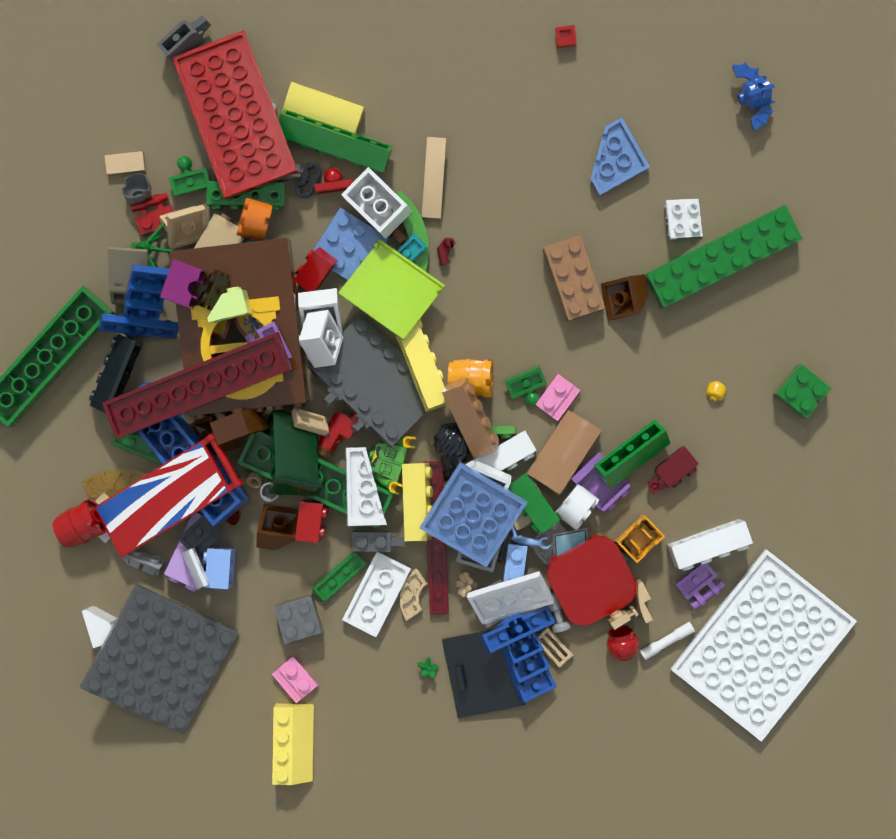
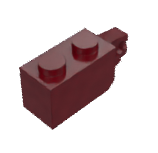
[647,446,699,494]

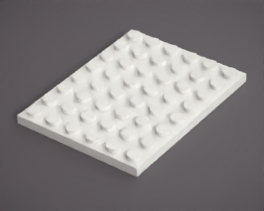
[670,549,857,742]

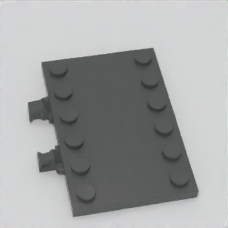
[307,315,426,448]

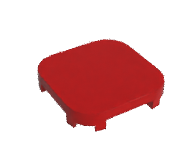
[545,534,636,626]

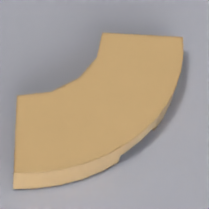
[400,568,427,621]

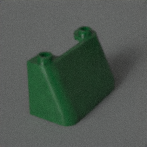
[267,410,322,496]

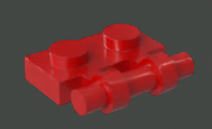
[130,192,174,236]

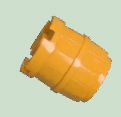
[448,359,494,398]

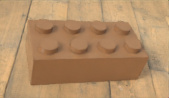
[543,235,605,322]

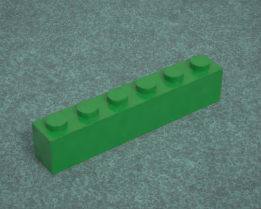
[279,109,393,173]

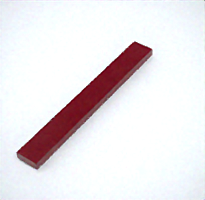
[423,461,449,615]

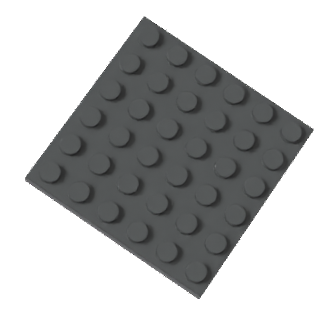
[80,584,238,734]

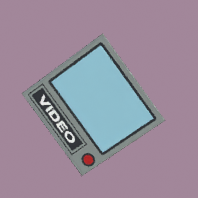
[552,528,588,556]

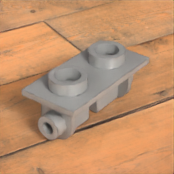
[123,548,165,576]

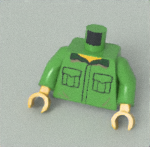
[366,436,416,495]

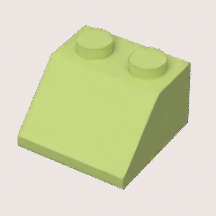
[207,287,252,323]

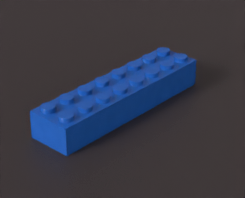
[137,382,249,526]

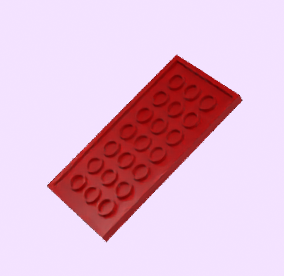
[172,30,298,200]

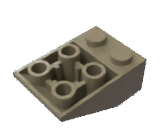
[108,247,150,305]

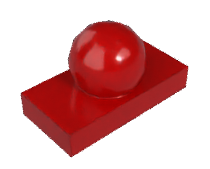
[314,168,353,194]

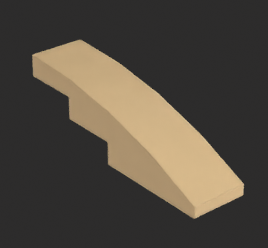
[422,137,446,219]

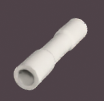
[640,622,695,660]

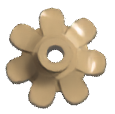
[456,572,477,597]

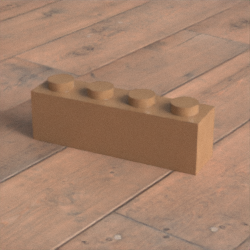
[442,378,499,458]

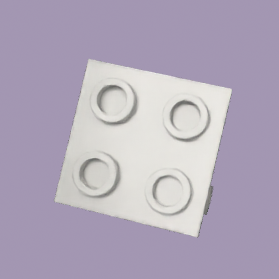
[664,199,703,240]

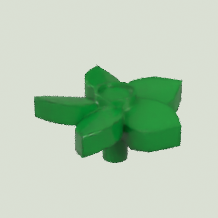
[417,657,439,680]

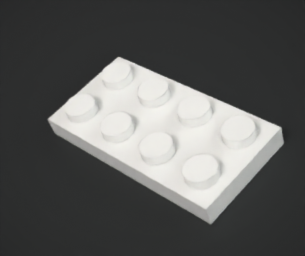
[342,552,411,637]
[467,571,554,624]

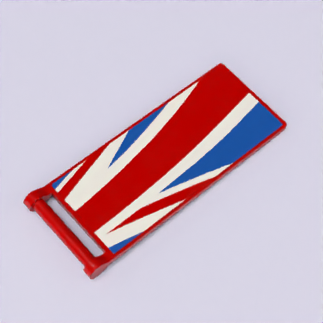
[94,433,244,557]

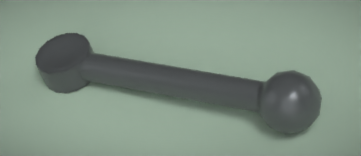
[497,530,511,562]

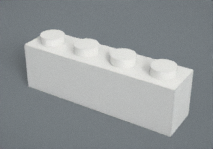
[465,430,537,471]

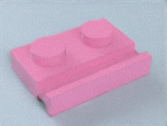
[536,374,580,421]
[272,655,318,703]

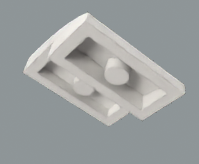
[182,548,209,589]

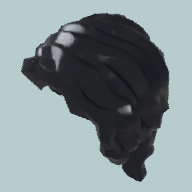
[434,422,470,481]

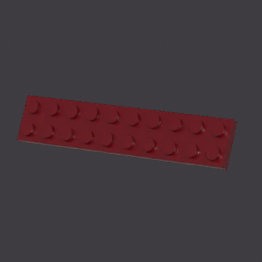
[102,332,293,439]

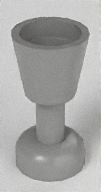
[260,481,282,502]
[548,592,572,633]

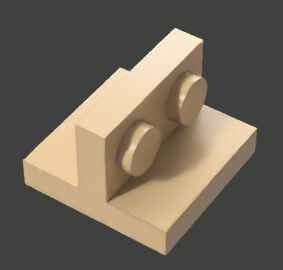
[159,205,206,249]

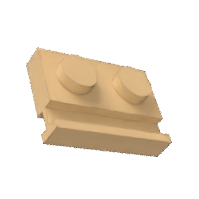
[607,604,638,630]

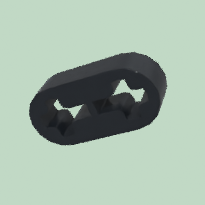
[296,163,322,198]

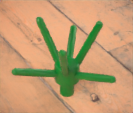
[131,223,176,267]

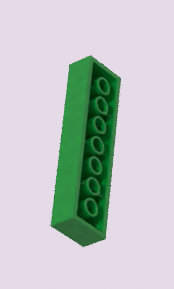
[645,205,802,309]
[0,286,115,427]
[237,431,394,528]

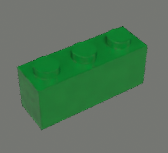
[508,473,560,534]

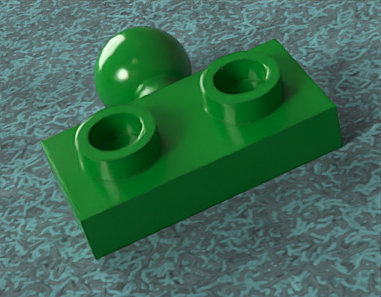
[169,156,210,197]
[504,366,547,407]

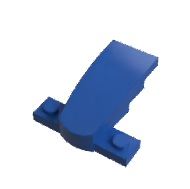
[99,264,179,339]
[480,606,557,704]

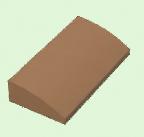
[527,410,602,495]

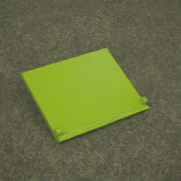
[338,240,445,340]

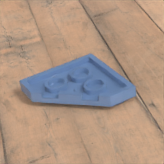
[590,117,650,196]

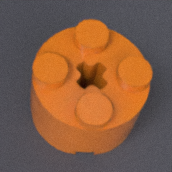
[236,198,273,241]

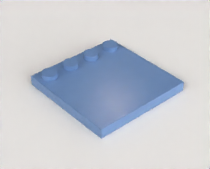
[420,462,527,567]

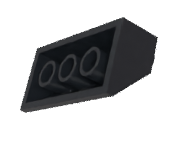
[89,334,143,413]

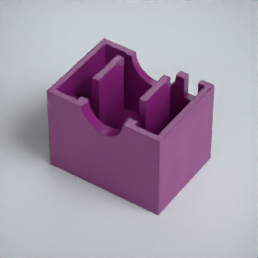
[160,259,207,309]

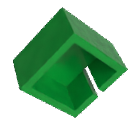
[773,364,832,419]

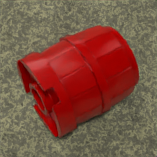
[52,499,106,548]

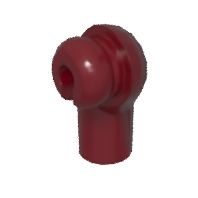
[437,238,455,266]

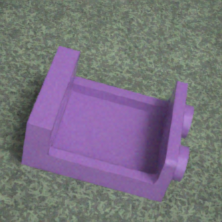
[571,452,631,512]

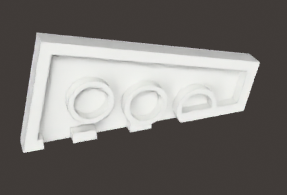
[345,447,387,526]

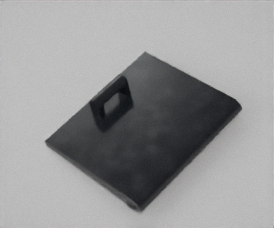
[442,628,526,718]

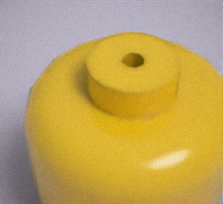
[706,381,727,402]

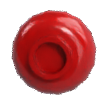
[606,626,639,661]

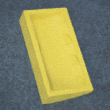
[282,82,365,133]

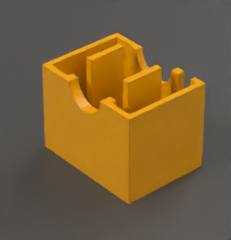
[614,514,665,563]

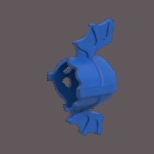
[732,62,775,131]

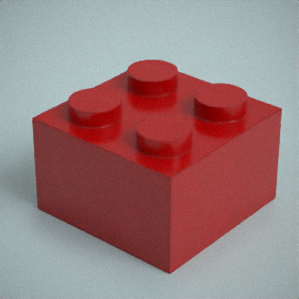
[295,500,329,543]

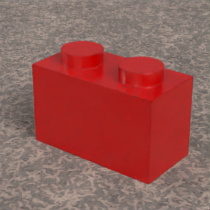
[295,247,338,292]

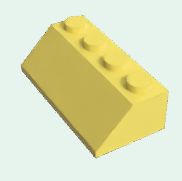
[272,703,314,785]

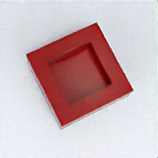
[555,25,577,48]

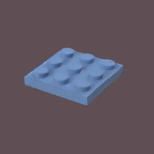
[314,208,389,280]

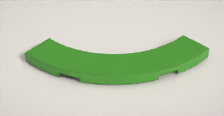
[397,191,429,271]

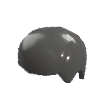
[122,173,152,203]

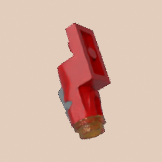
[317,411,358,458]

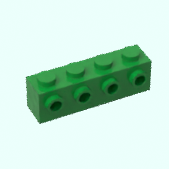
[207,181,285,211]
[594,419,671,489]

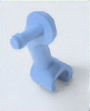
[510,526,551,549]

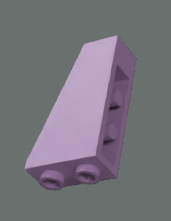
[164,511,207,592]

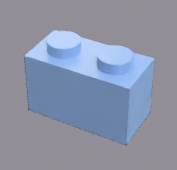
[503,542,528,582]

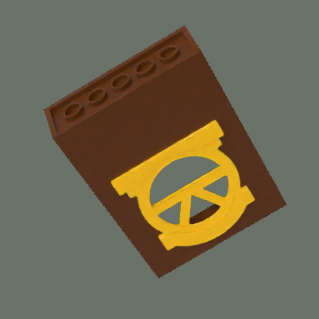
[170,238,310,419]

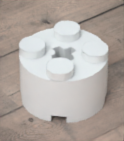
[555,484,599,530]

